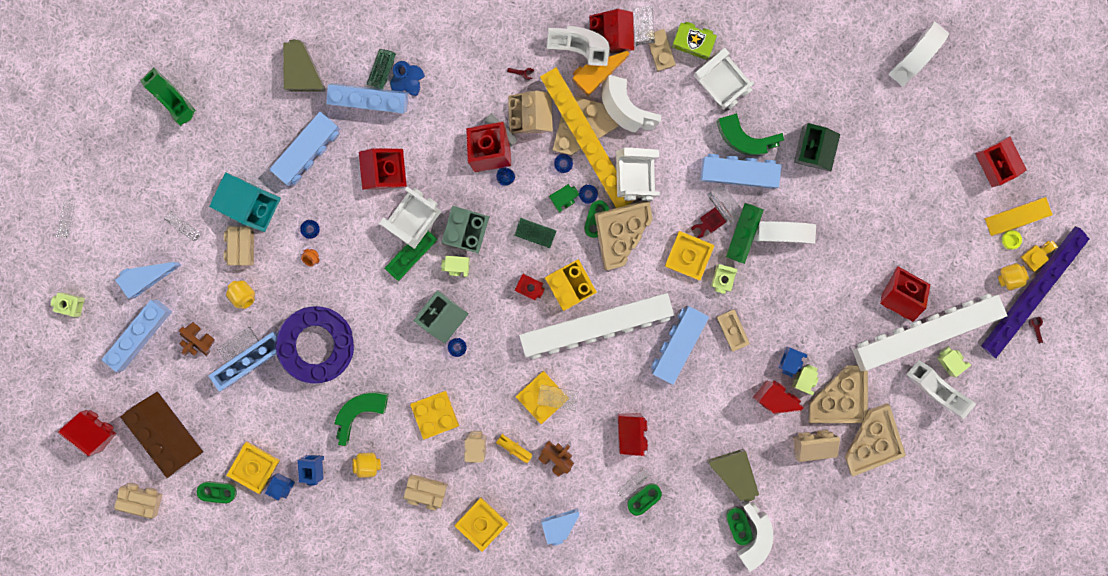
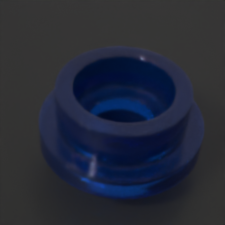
[554,154,573,173]
[496,167,515,186]
[579,184,598,204]
[300,220,320,239]
[448,338,467,357]

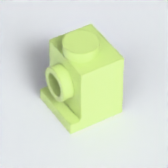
[441,256,470,277]
[711,264,738,294]
[51,293,85,317]
[937,346,971,377]
[792,364,819,395]

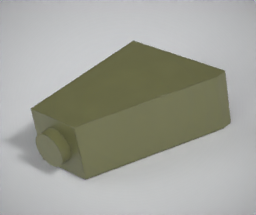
[283,39,326,92]
[707,449,759,502]

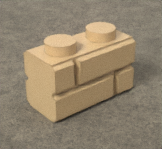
[224,226,254,266]
[464,431,486,463]
[404,474,448,510]
[114,483,163,519]

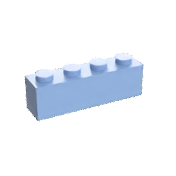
[327,83,409,114]
[269,112,340,186]
[700,154,781,189]
[102,300,172,372]
[650,306,709,385]
[208,331,278,392]

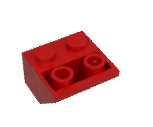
[589,9,634,53]
[975,136,1027,187]
[753,380,804,414]
[618,413,648,456]

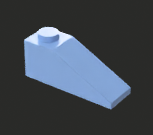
[115,262,181,299]

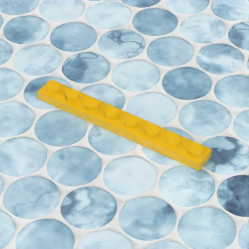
[540,67,634,208]

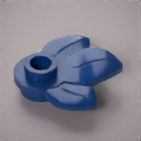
[390,61,425,96]

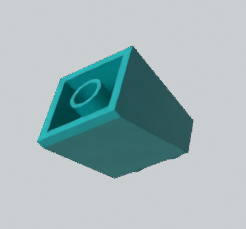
[209,172,281,232]

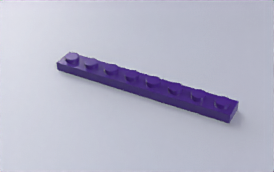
[981,226,1090,359]

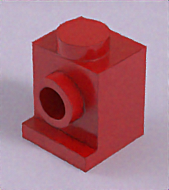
[514,274,545,300]

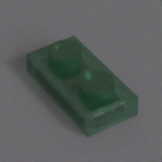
[366,48,396,90]
[514,218,557,249]

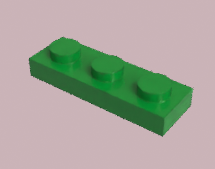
[726,203,764,264]
[384,231,438,282]

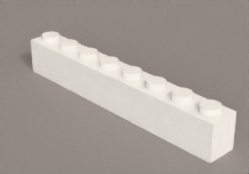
[519,293,674,359]
[852,293,1007,371]

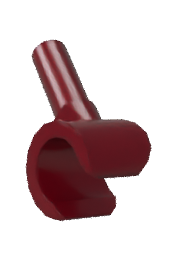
[507,68,535,80]
[1029,317,1043,344]

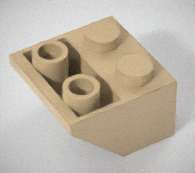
[508,91,553,134]
[793,429,840,462]

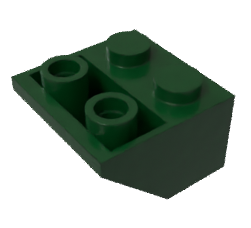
[794,123,841,172]

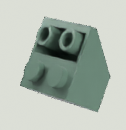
[441,205,490,254]
[413,290,469,344]

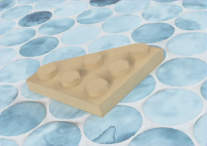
[553,97,618,155]
[595,201,653,270]
[809,365,868,423]
[845,403,906,477]

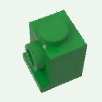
[549,184,580,213]

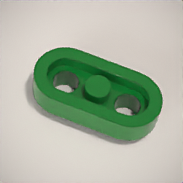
[584,200,609,238]
[197,481,237,504]
[627,483,662,516]
[726,507,753,545]

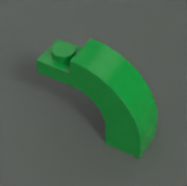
[140,67,196,126]
[716,113,784,156]
[334,392,389,446]

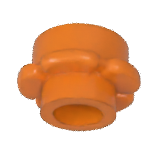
[301,249,320,267]

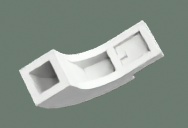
[888,21,949,87]
[546,26,610,66]
[601,75,661,133]
[753,221,816,244]
[906,360,976,420]
[737,502,773,572]

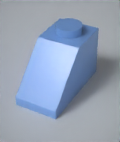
[541,509,579,546]

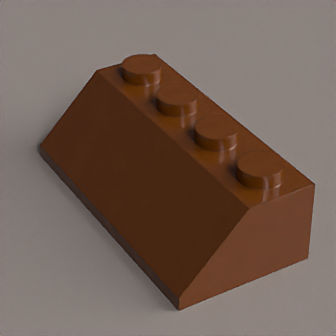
[120,391,204,478]

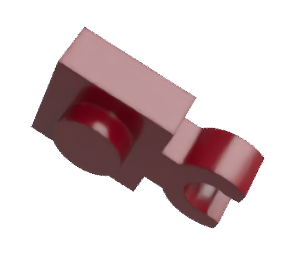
[691,206,727,239]

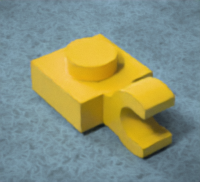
[1020,240,1057,272]

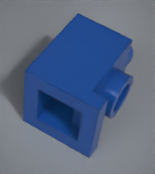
[778,347,808,378]
[298,455,324,486]
[265,473,295,501]

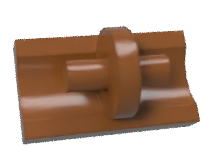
[179,322,215,356]
[538,441,574,477]

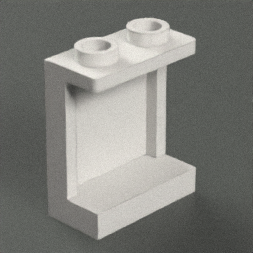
[693,48,754,110]
[616,148,660,201]
[379,187,441,249]

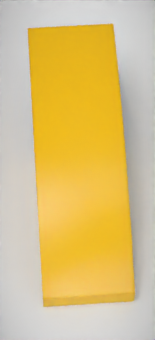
[984,197,1053,236]

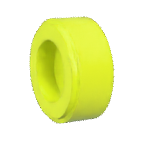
[1001,230,1022,250]

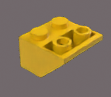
[545,259,597,311]

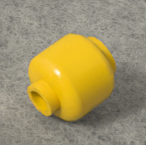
[997,263,1029,291]
[226,280,255,309]
[352,452,381,478]

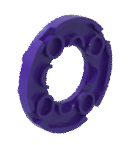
[275,306,354,384]

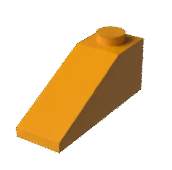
[572,51,630,97]

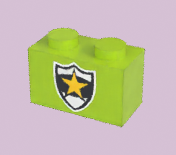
[671,22,717,60]

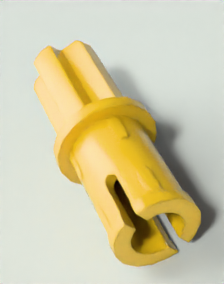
[496,433,532,463]

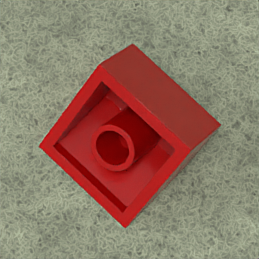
[466,122,512,172]
[358,148,407,190]
[880,266,931,322]
[58,410,117,457]

